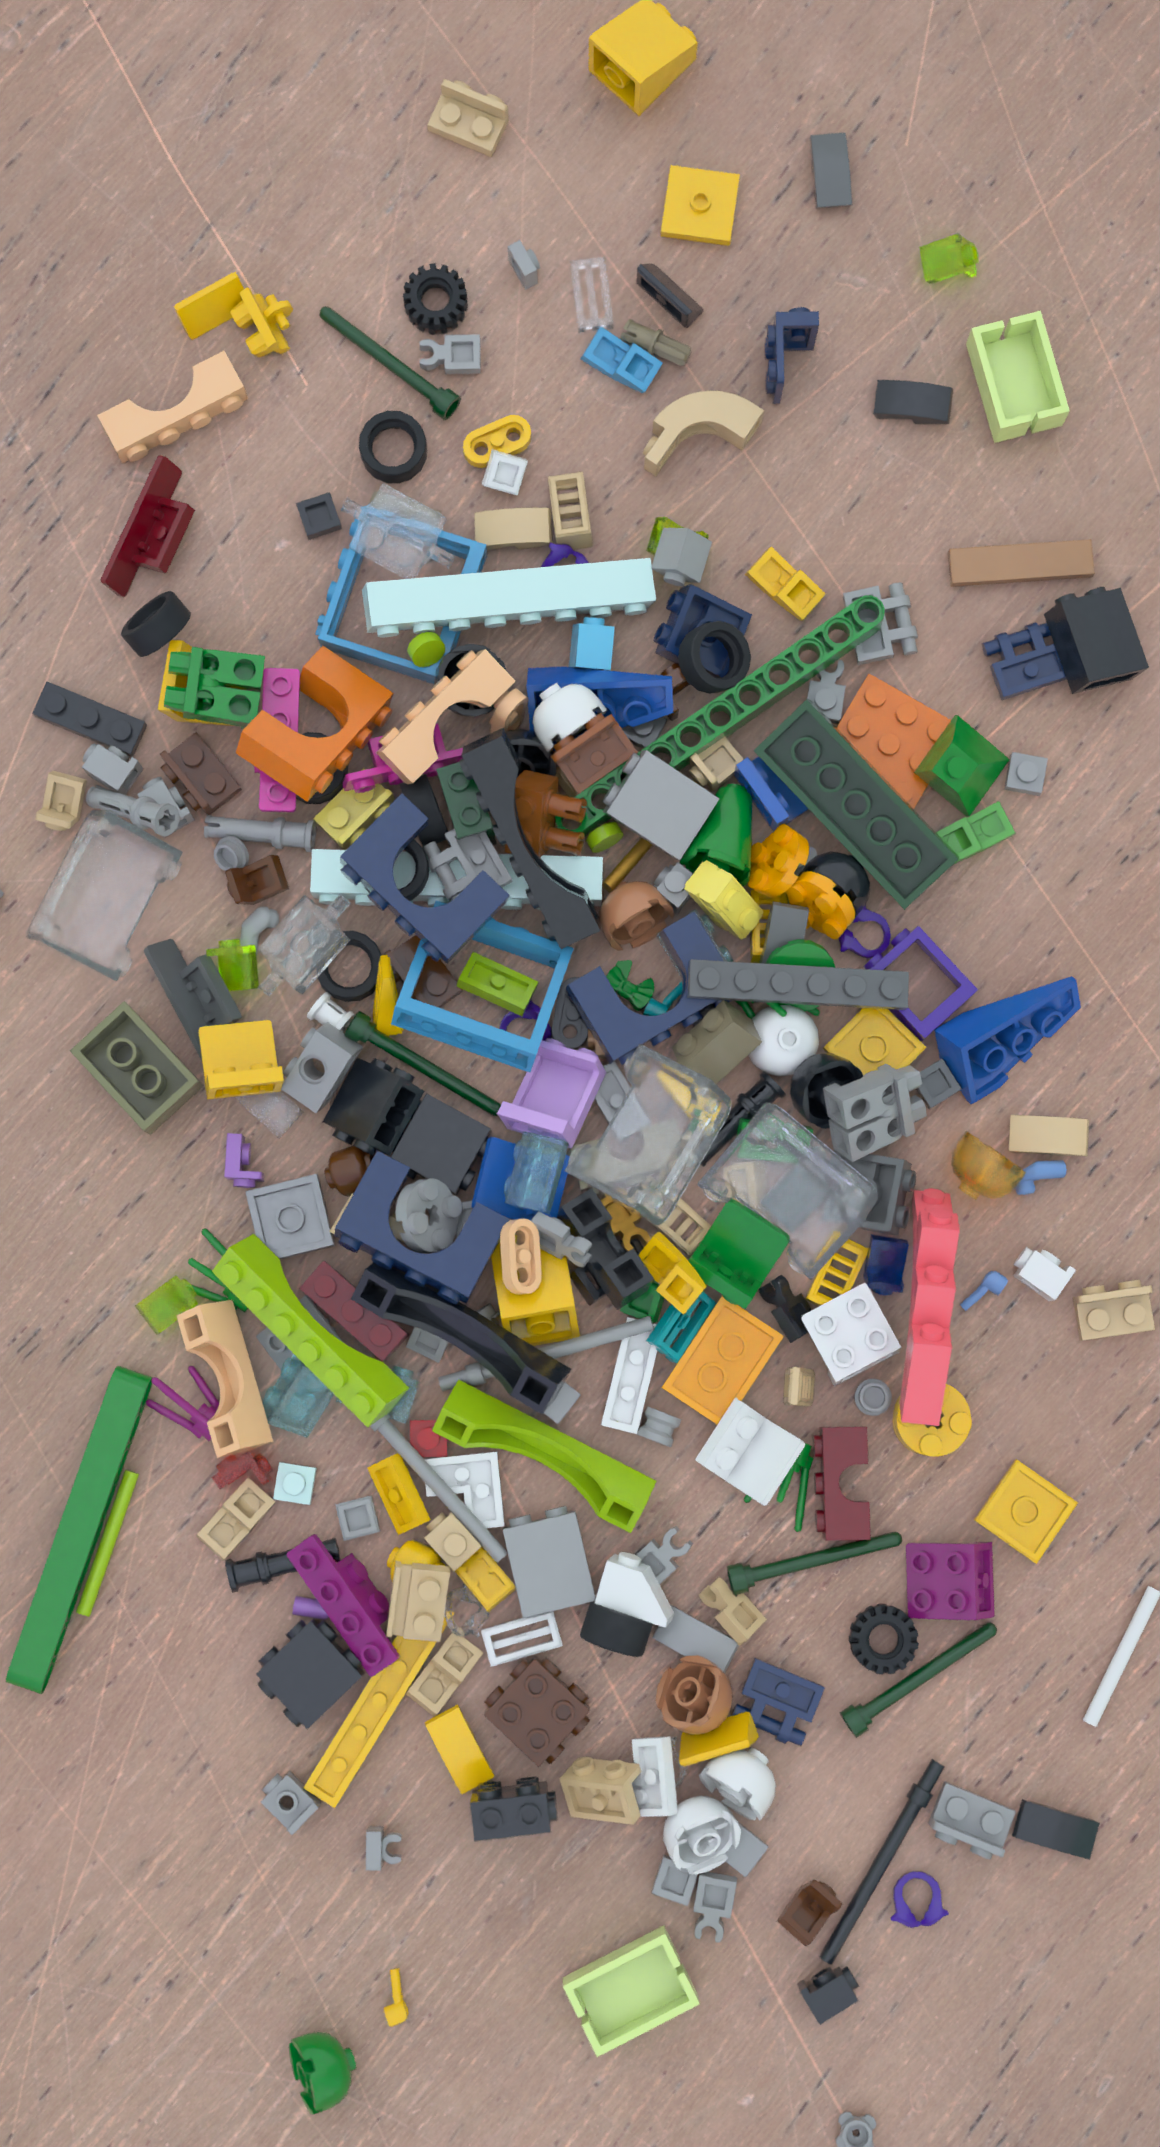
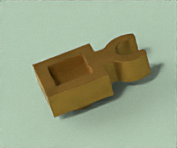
[600,1188,651,1252]

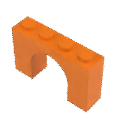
[236,646,394,802]

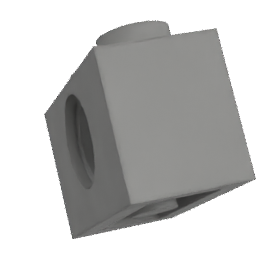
[281,1022,363,1113]

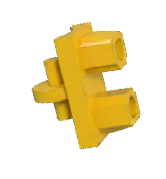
[230,287,293,358]

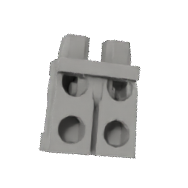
[823,1064,927,1162]

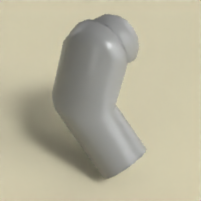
[240,906,279,956]

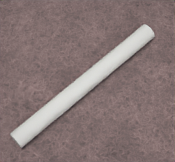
[1083,1586,1160,1727]

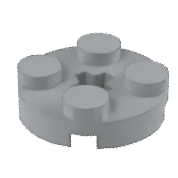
[396,1178,462,1253]

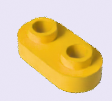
[463,415,531,468]

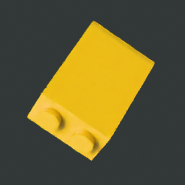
[588,0,698,116]
[491,1234,580,1346]

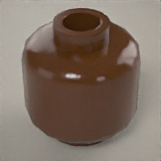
[324,1145,376,1197]

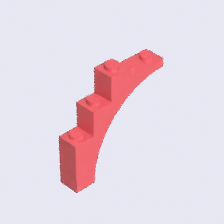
[899,1188,960,1426]

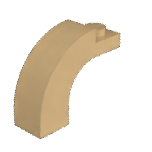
[643,391,764,476]

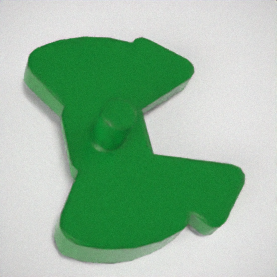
[606,960,655,1011]

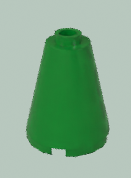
[679,784,753,887]

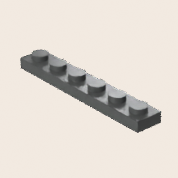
[687,959,909,1010]

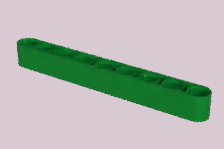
[6,1366,153,1694]

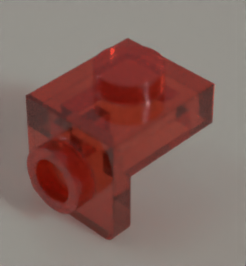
[211,1450,273,1489]

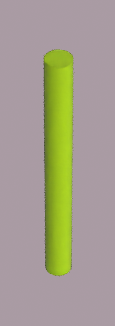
[76,1470,139,1617]

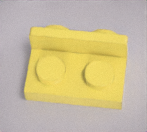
[313,768,395,850]

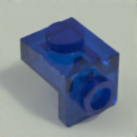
[863,1234,909,1295]

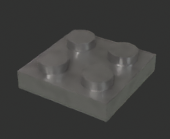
[245,1174,335,1259]

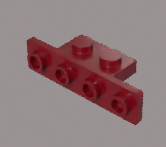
[100,455,195,597]

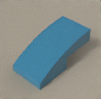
[580,327,663,394]

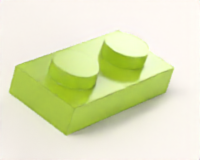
[457,952,539,1016]

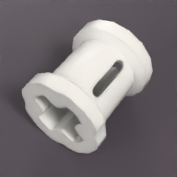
[307,992,355,1032]

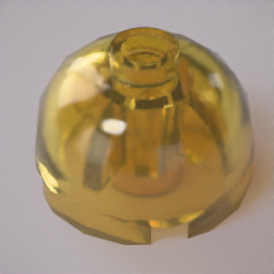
[951,1131,1027,1200]

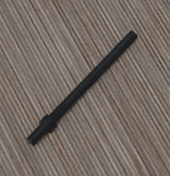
[819,1759,945,1965]

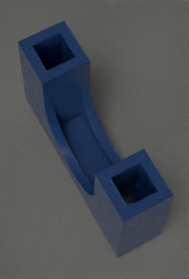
[340,793,510,964]
[565,912,731,1065]
[334,1151,510,1304]

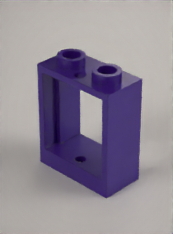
[863,926,978,1042]

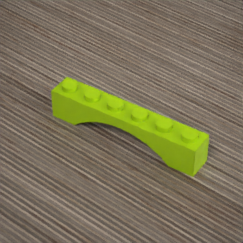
[212,1234,409,1428]
[432,1379,657,1533]

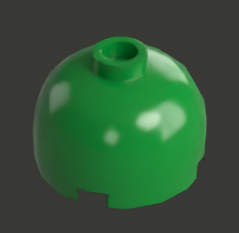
[289,2032,356,2115]

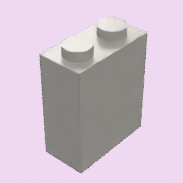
[602,750,720,860]
[503,1506,596,1618]

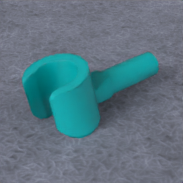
[643,981,682,1016]

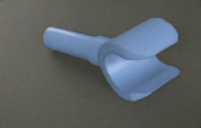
[960,1271,1008,1311]

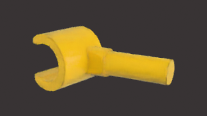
[384,1969,409,2027]

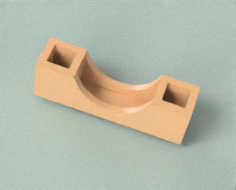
[97,351,248,464]
[376,649,515,784]
[176,1300,273,1458]

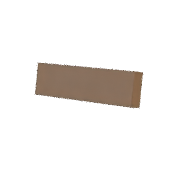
[948,539,1095,587]

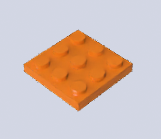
[837,673,951,809]

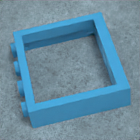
[315,506,487,684]
[391,900,574,1073]

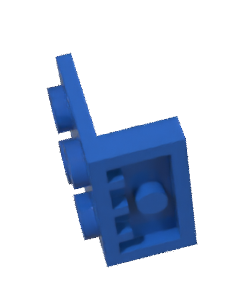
[734,756,809,832]
[471,1137,572,1221]

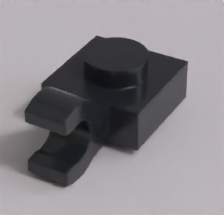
[759,1275,812,1343]

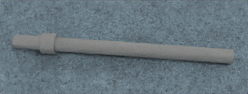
[439,1316,654,1391]
[370,1414,508,1563]

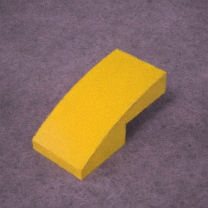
[745,547,826,621]
[638,1232,707,1315]
[425,1704,495,1795]

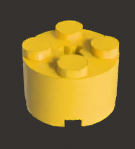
[892,1384,972,1457]

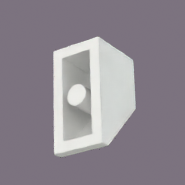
[595,1552,674,1628]

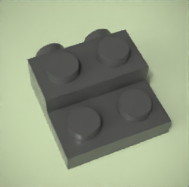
[821,1149,916,1236]

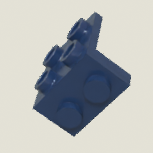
[765,307,819,404]

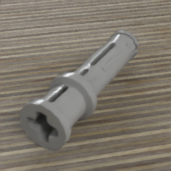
[86,785,180,836]
[204,815,316,852]

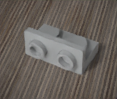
[928,1781,1016,1860]

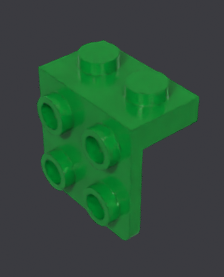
[689,1199,790,1310]

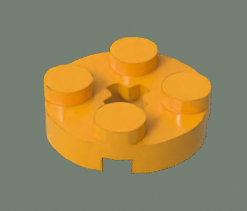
[748,824,809,898]
[786,871,855,940]

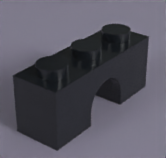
[557,1188,654,1310]

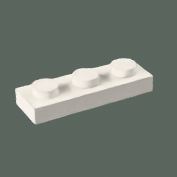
[601,1317,657,1434]

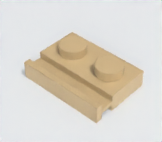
[386,1561,450,1642]

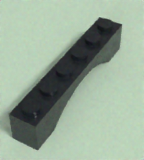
[459,728,601,949]
[351,1262,572,1415]

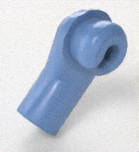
[1013,1160,1067,1195]

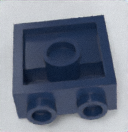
[654,584,752,679]

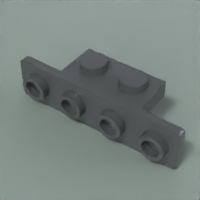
[144,939,242,1061]

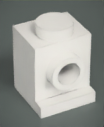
[1013,1247,1076,1301]

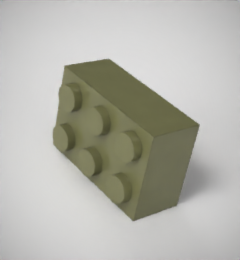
[70,1001,204,1135]

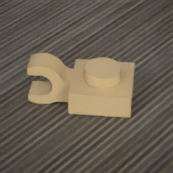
[699,1577,767,1646]

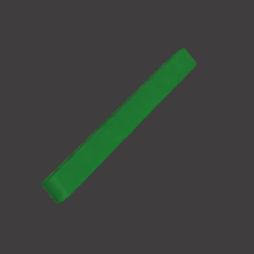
[555,595,885,840]

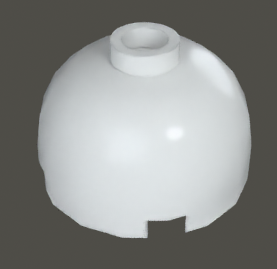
[533,683,607,752]
[749,1005,819,1076]
[699,1748,776,1821]
[663,1796,741,1874]

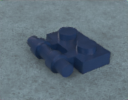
[982,622,1067,700]
[732,1658,825,1746]

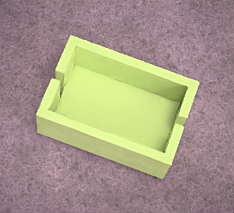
[966,311,1070,443]
[563,1925,700,2057]

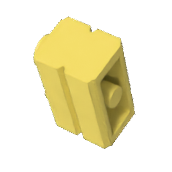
[684,860,763,940]

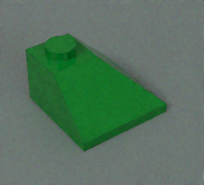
[914,715,1010,817]

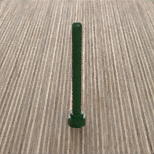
[319,306,461,420]
[344,1011,501,1116]
[727,1532,902,1595]
[840,1622,997,1738]

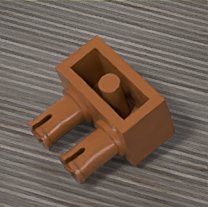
[504,770,587,857]

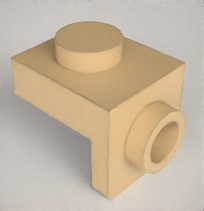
[689,737,744,792]
[35,770,87,831]
[424,1512,482,1572]

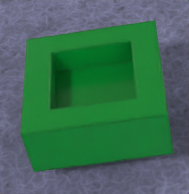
[620,1282,665,1323]

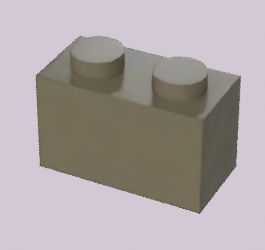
[672,1000,762,1089]

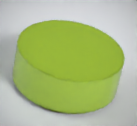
[407,632,446,667]
[586,822,624,853]

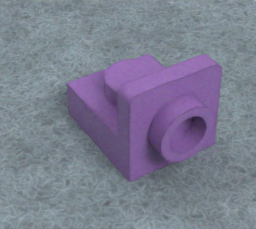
[224,1133,265,1188]

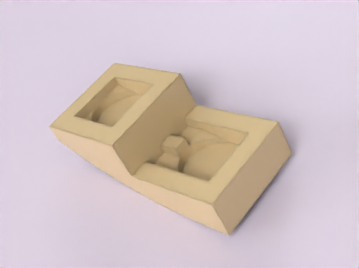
[474,508,552,550]
[1009,1115,1089,1156]
[196,1477,275,1561]
[406,1630,483,1717]

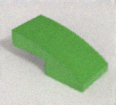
[936,801,1016,865]

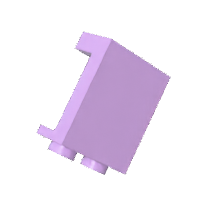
[497,1038,606,1149]

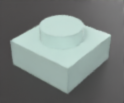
[273,1462,317,1505]

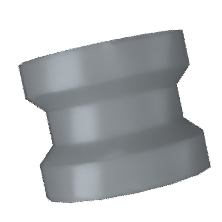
[637,1407,681,1447]

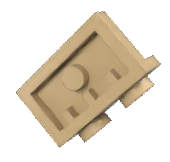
[427,79,509,157]
[1073,1280,1155,1341]
[560,1757,641,1825]

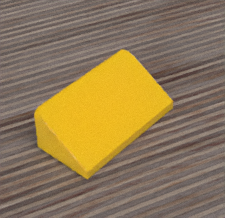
[174,272,244,340]
[679,1711,759,1766]

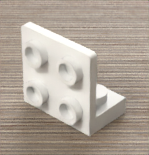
[802,1283,902,1387]
[695,1398,805,1506]

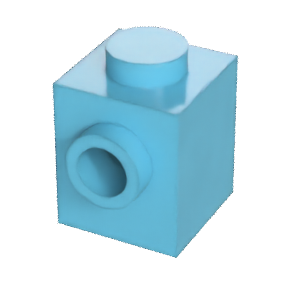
[569,617,615,671]

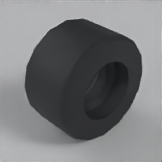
[580,1601,653,1657]

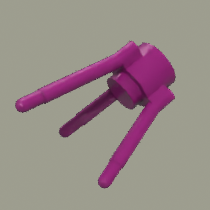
[146,1365,220,1441]

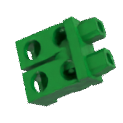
[164,647,265,729]

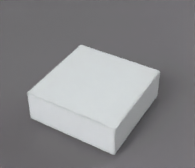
[482,449,528,495]

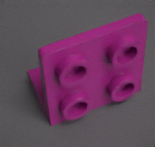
[906,1542,995,1620]

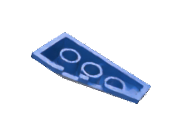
[527,667,673,751]
[934,976,1081,1105]

